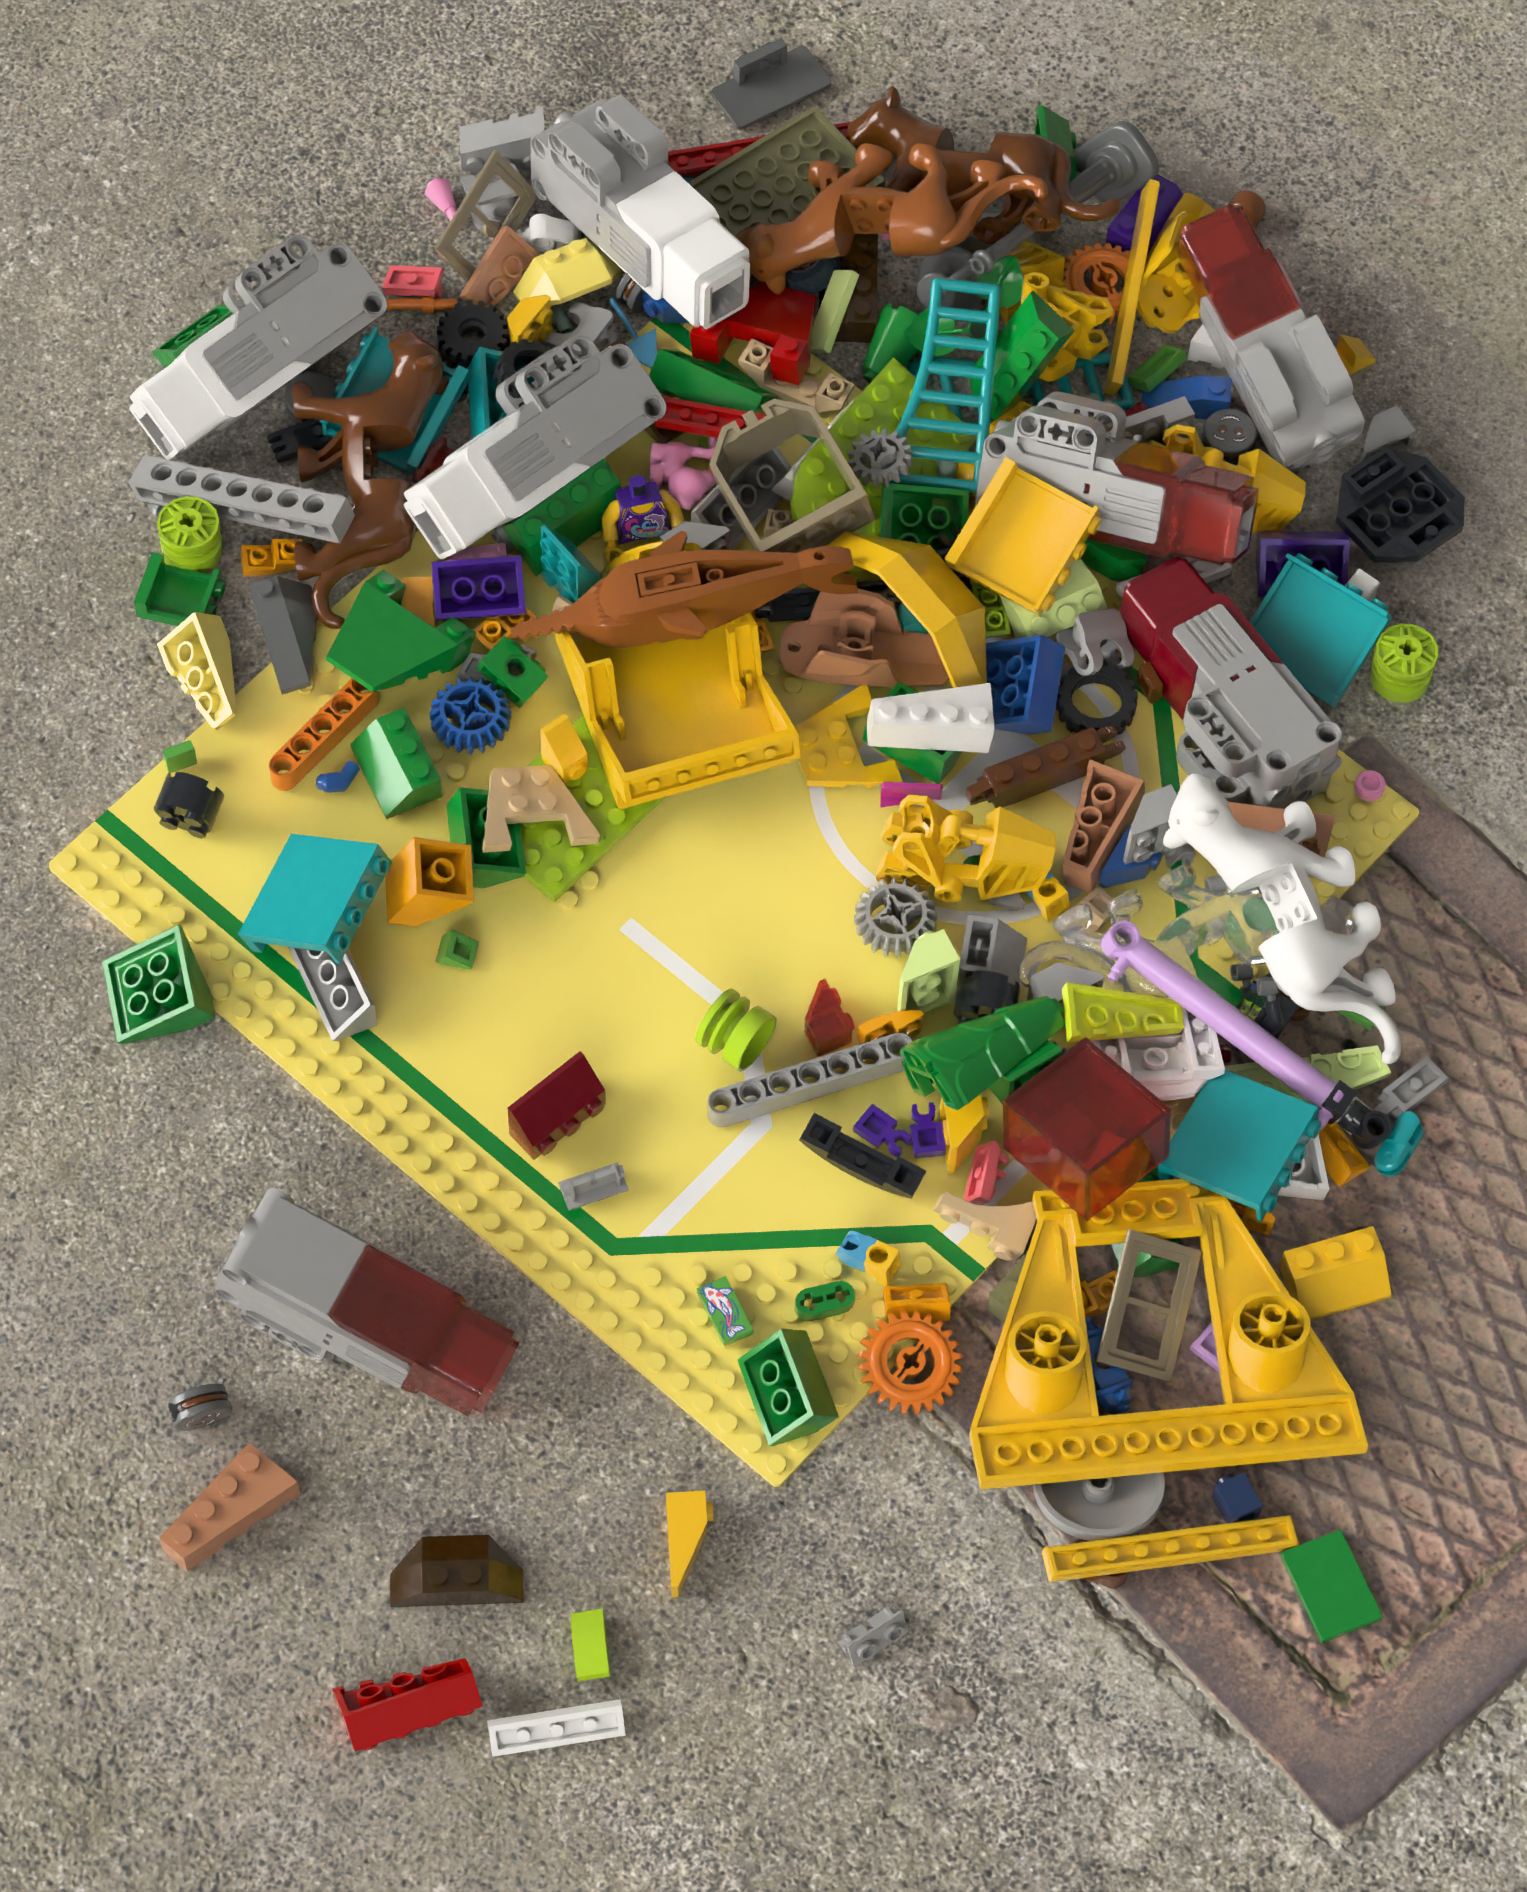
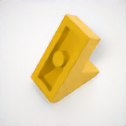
[1335,334,1376,376]

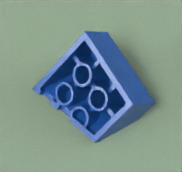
[986,635,1065,735]

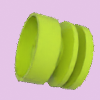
[157,496,224,573]
[1369,623,1438,703]
[695,988,777,1072]

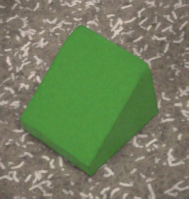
[436,929,479,970]

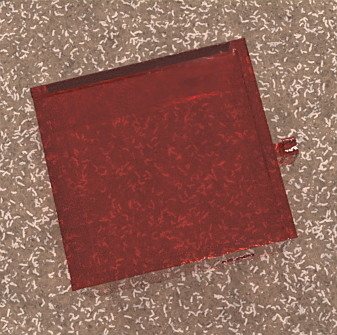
[1003,1037,1171,1221]

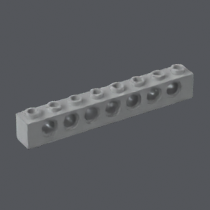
[128,455,355,543]

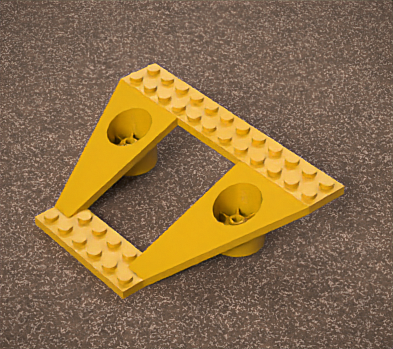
[969,1179,1368,1490]

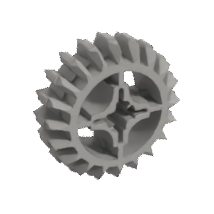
[854,877,937,959]

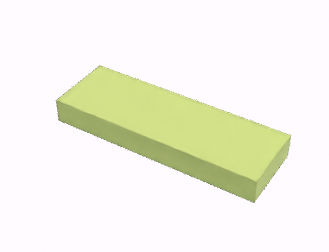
[811,270,859,353]

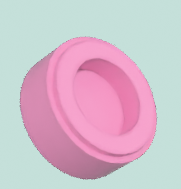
[1354,770,1386,802]

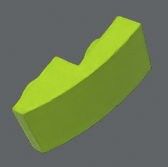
[971,584,1011,638]
[570,1608,611,1682]

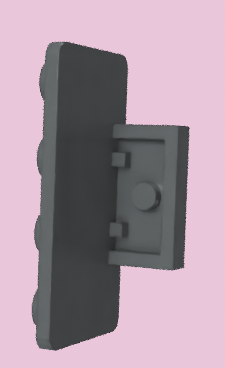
[712,38,832,130]

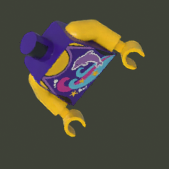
[602,475,685,563]

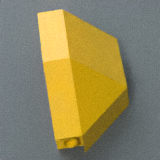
[826,531,987,688]

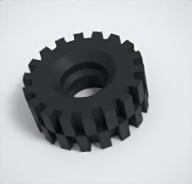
[437,300,510,369]

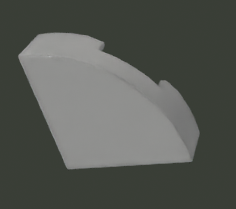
[987,893,1025,911]

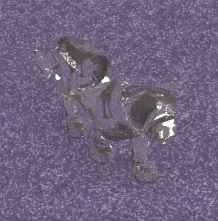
[1018,864,1354,999]

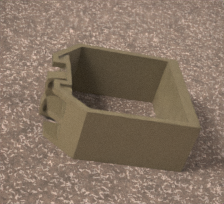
[709,398,875,553]

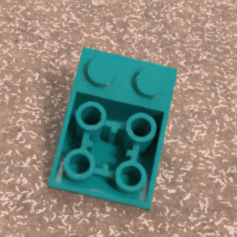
[540,524,604,603]

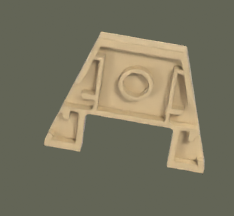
[482,765,600,853]

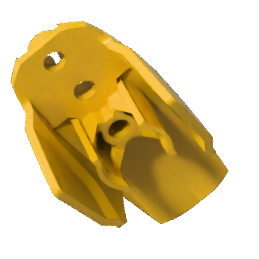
[1137,193,1236,333]

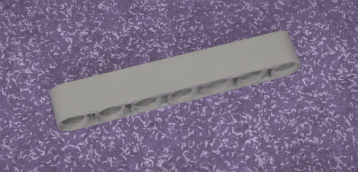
[708,1033,913,1127]

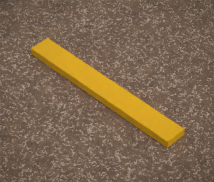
[1104,179,1160,395]
[1042,1515,1299,1583]

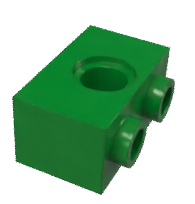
[475,636,549,709]

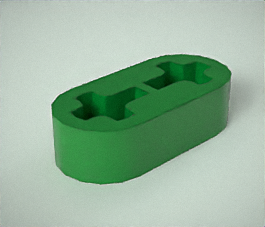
[795,1281,855,1321]

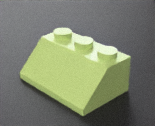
[1000,558,1108,638]
[897,929,960,1014]

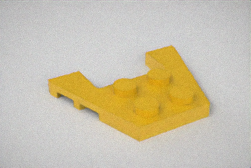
[795,685,903,788]

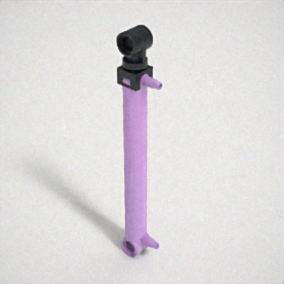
[1101,920,1392,1149]

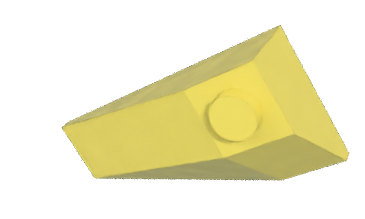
[157,612,237,730]

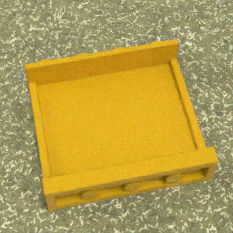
[945,457,1102,617]

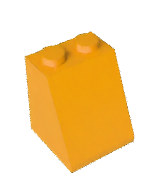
[385,837,474,927]

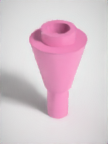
[425,178,457,221]

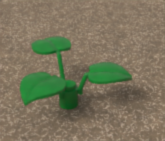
[904,256,1024,356]

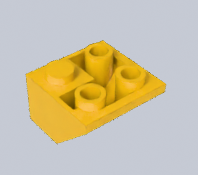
[507,295,553,344]

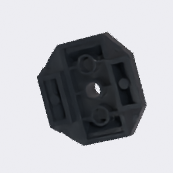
[1336,446,1465,564]

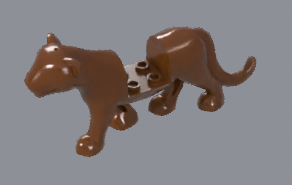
[847,86,1121,244]
[292,330,449,629]

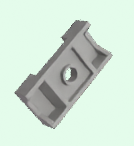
[1108,396,1195,448]

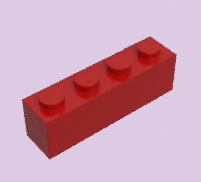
[332,1658,483,1752]

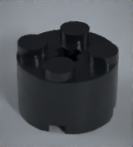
[154,772,224,839]
[953,970,1021,1025]

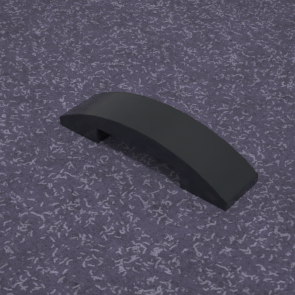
[799,1113,926,1199]

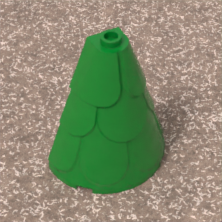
[900,996,1065,1111]

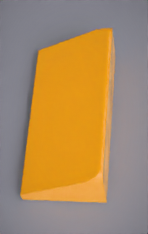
[1318,1121,1370,1186]
[883,1283,950,1324]

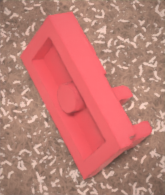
[382,265,444,299]
[964,1140,1009,1205]

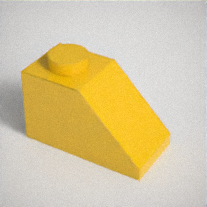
[540,714,588,784]

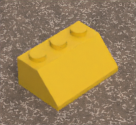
[1279,1226,1391,1320]

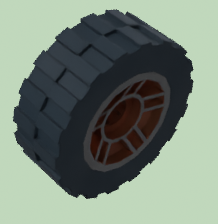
[786,257,842,294]

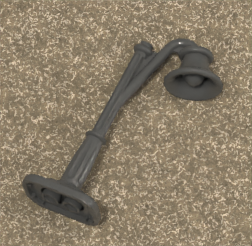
[917,121,1159,310]

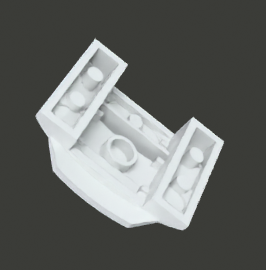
[1091,1007,1225,1101]

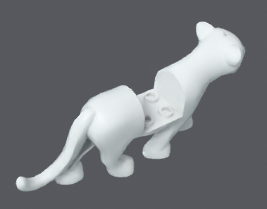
[1163,774,1402,1064]

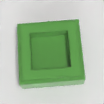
[162,740,197,773]

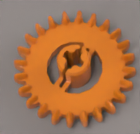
[1062,242,1138,325]
[857,1310,963,1416]

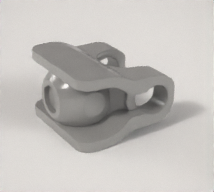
[460,163,529,230]
[542,302,619,357]
[1055,608,1135,676]

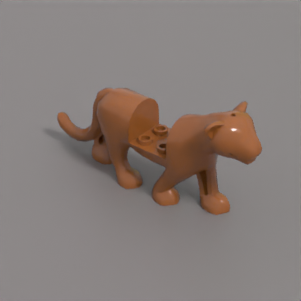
[735,143,1048,295]

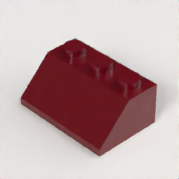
[507,1051,606,1160]

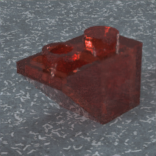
[804,979,855,1057]

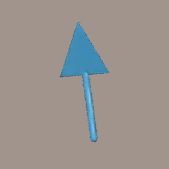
[609,297,657,369]

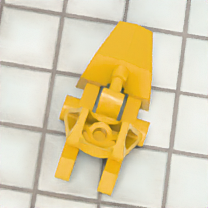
[999,240,1113,381]
[1142,424,1306,534]
[876,795,1057,903]

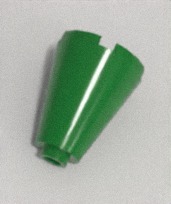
[861,303,920,384]

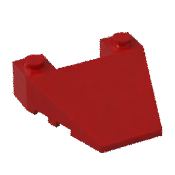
[690,281,816,386]

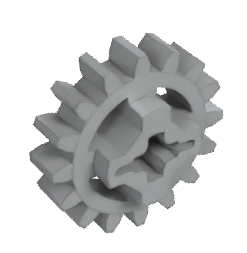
[848,428,913,488]

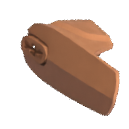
[779,588,950,687]

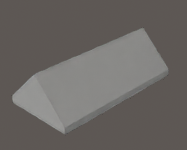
[691,447,791,550]
[288,947,377,1041]

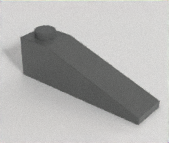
[248,576,318,695]

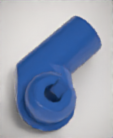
[316,761,360,793]

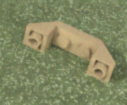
[738,338,855,413]

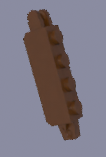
[966,725,1126,808]

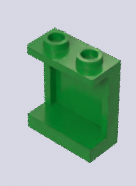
[134,552,226,626]

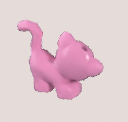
[649,437,718,510]

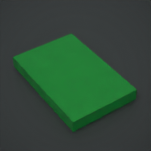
[1280,1529,1383,1644]

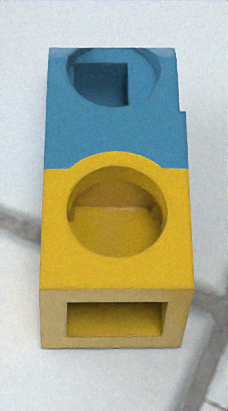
[1025,871,1070,923]
[836,1231,901,1286]

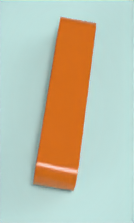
[269,678,379,791]

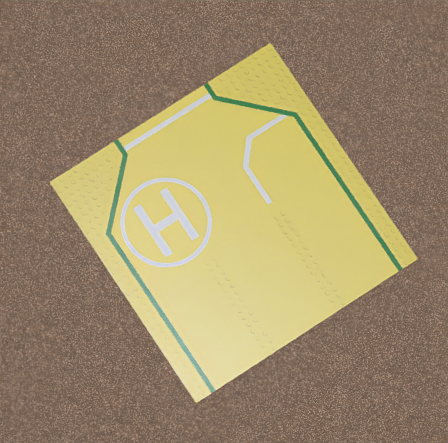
[49,317,1419,1487]

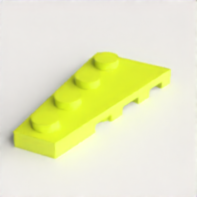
[1062,982,1184,1043]

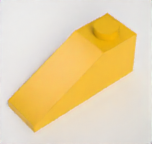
[666,1490,713,1598]

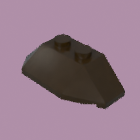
[390,1534,523,1607]

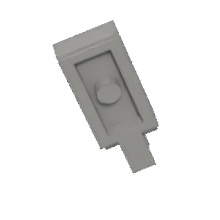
[1372,1056,1449,1120]

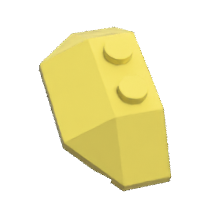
[513,237,624,306]

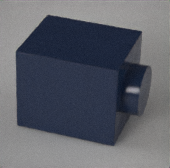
[1212,1472,1263,1523]

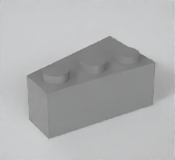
[460,107,544,172]

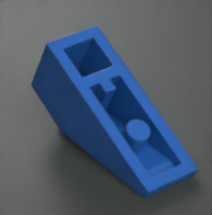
[1141,375,1232,420]

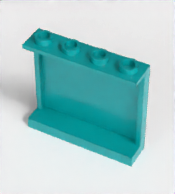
[320,326,469,478]
[1250,553,1393,709]
[238,834,392,964]
[1157,1070,1321,1222]

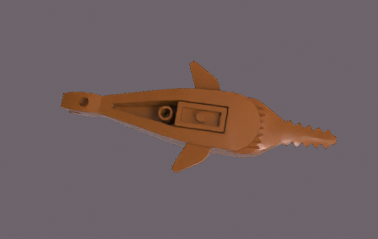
[511,531,858,648]

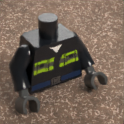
[1230,964,1298,1052]

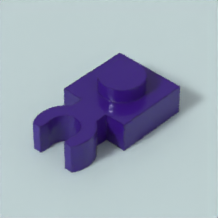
[910,1102,946,1159]
[853,1104,912,1157]

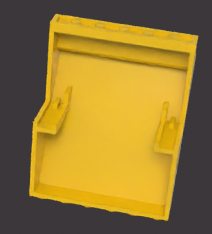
[555,612,801,810]

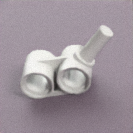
[517,214,582,252]

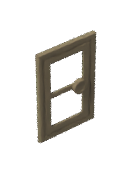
[434,150,538,282]
[1096,1229,1202,1382]

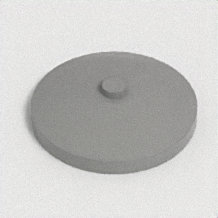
[1033,1472,1165,1541]

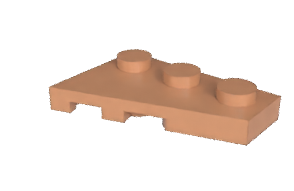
[459,226,541,308]

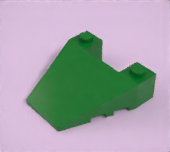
[326,570,476,692]

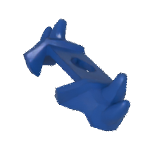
[1066,1317,1134,1414]

